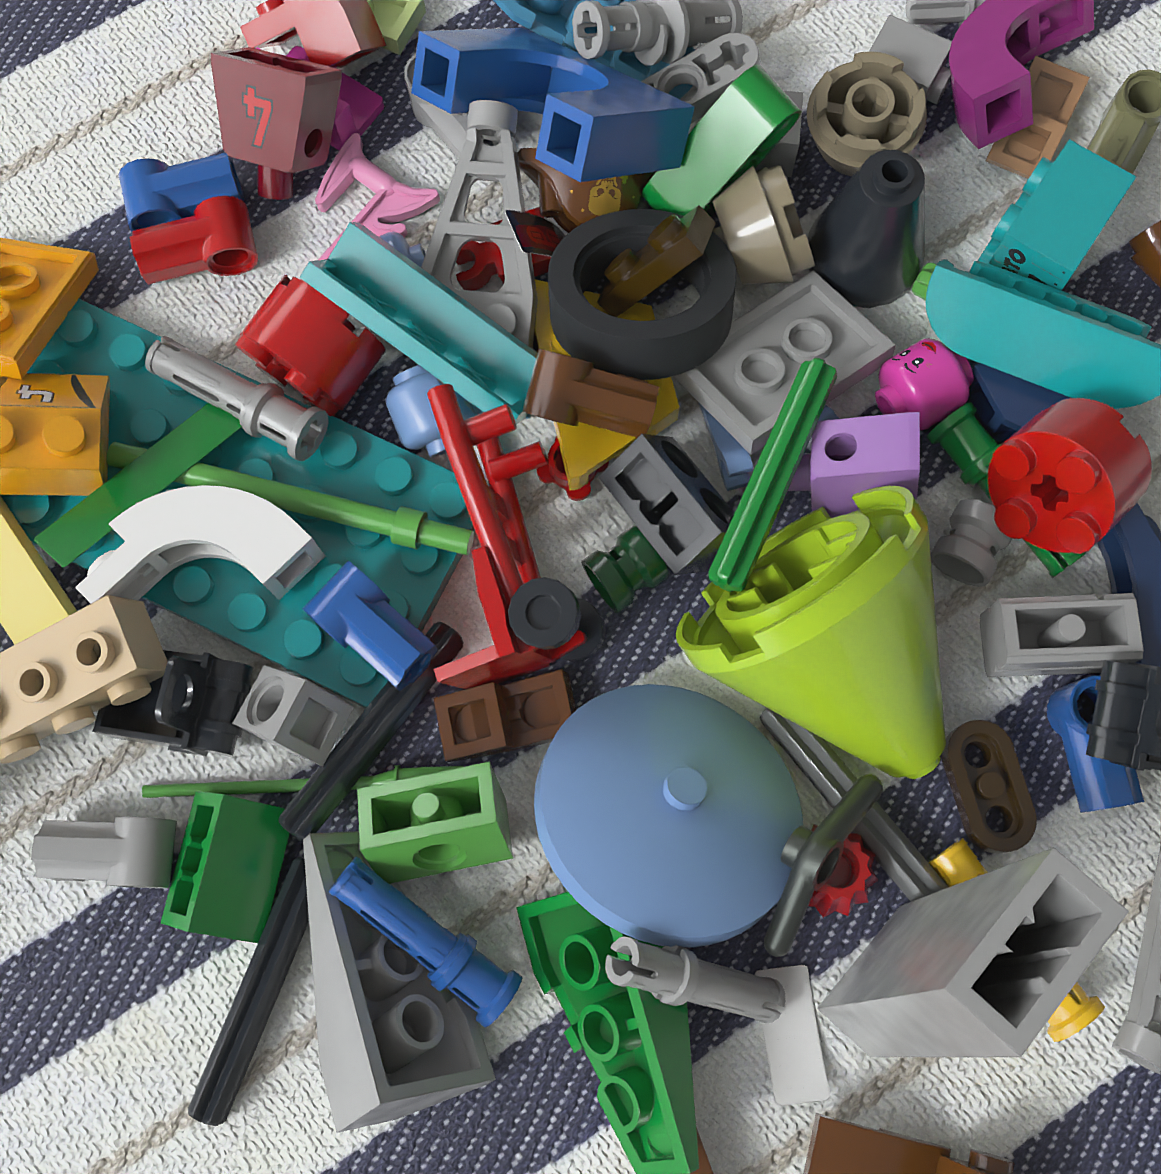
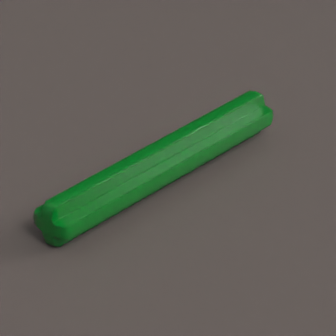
[708,358,837,592]

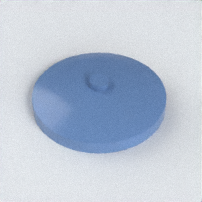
[534,684,803,947]

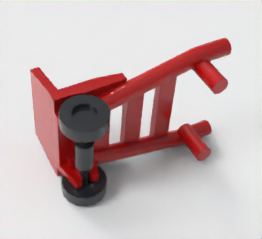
[427,384,606,689]

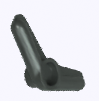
[764,774,883,957]

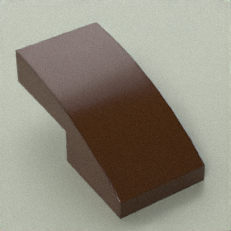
[433,670,576,762]
[803,1113,951,1174]

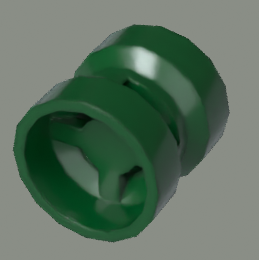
[581,526,669,613]

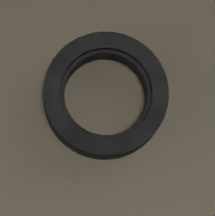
[548,209,737,380]

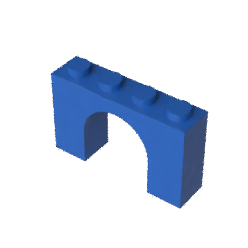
[411,28,695,182]

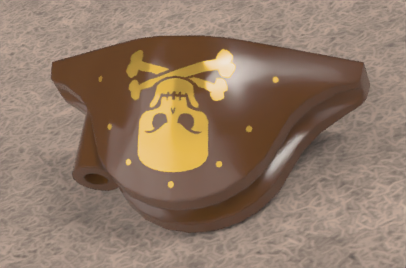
[517,148,657,233]

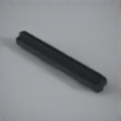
[278,622,464,841]
[188,857,309,1126]

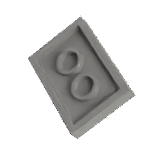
[673,271,896,455]

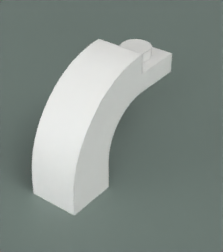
[75,485,325,604]

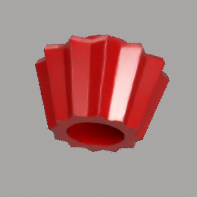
[808,824,878,918]

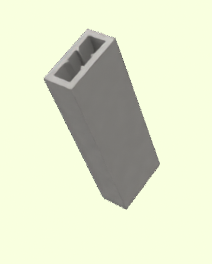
[817,848,1129,1057]

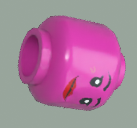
[875,338,973,431]

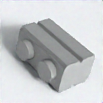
[979,593,1144,677]

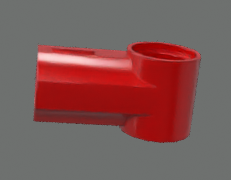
[129,196,258,285]

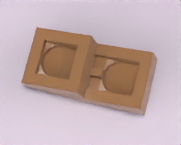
[985,56,1090,179]

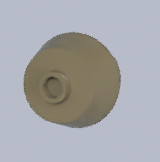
[807,52,927,176]
[712,165,815,285]

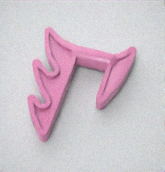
[315,133,440,260]

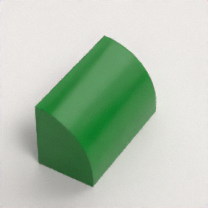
[161,791,289,943]

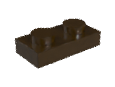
[597,205,715,317]

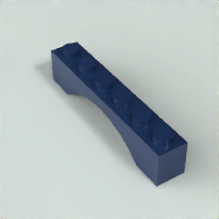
[966,363,1161,667]

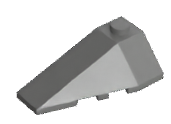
[303,831,496,1133]

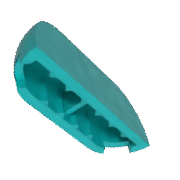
[926,259,1161,409]

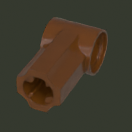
[523,348,659,438]

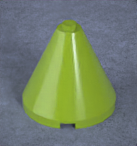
[676,486,946,779]

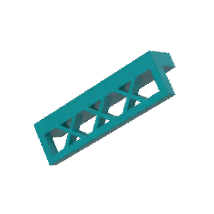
[300,222,538,425]

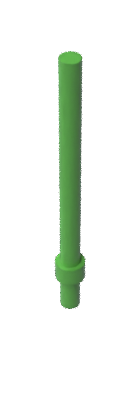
[107,441,475,556]

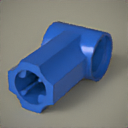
[118,153,244,232]
[302,561,438,691]
[1047,676,1144,813]

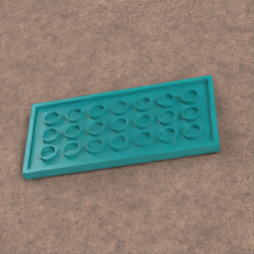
[0,298,475,709]

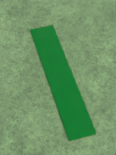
[34,403,242,567]

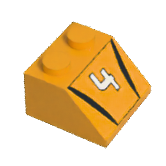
[0,373,110,496]

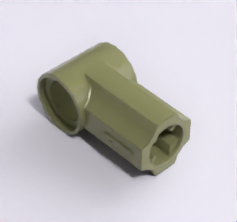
[1087,69,1161,174]

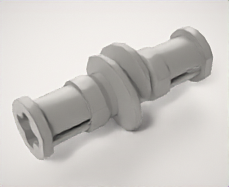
[572,0,743,66]

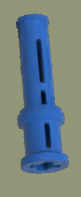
[328,856,522,1028]

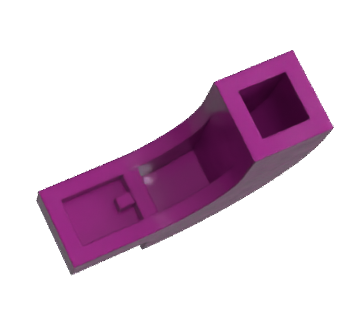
[949,0,1094,150]

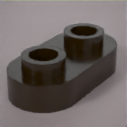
[941,720,1037,854]

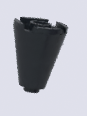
[807,150,925,308]

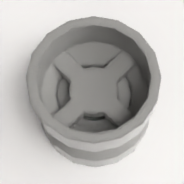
[931,499,1012,587]

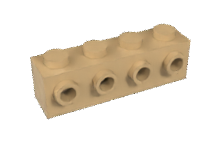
[0,595,168,763]

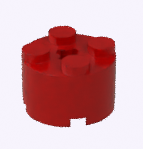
[235,275,386,417]
[988,398,1152,554]

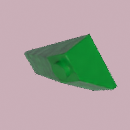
[516,892,699,1174]

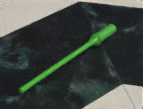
[142,765,465,798]

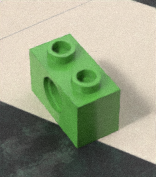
[357,762,513,884]

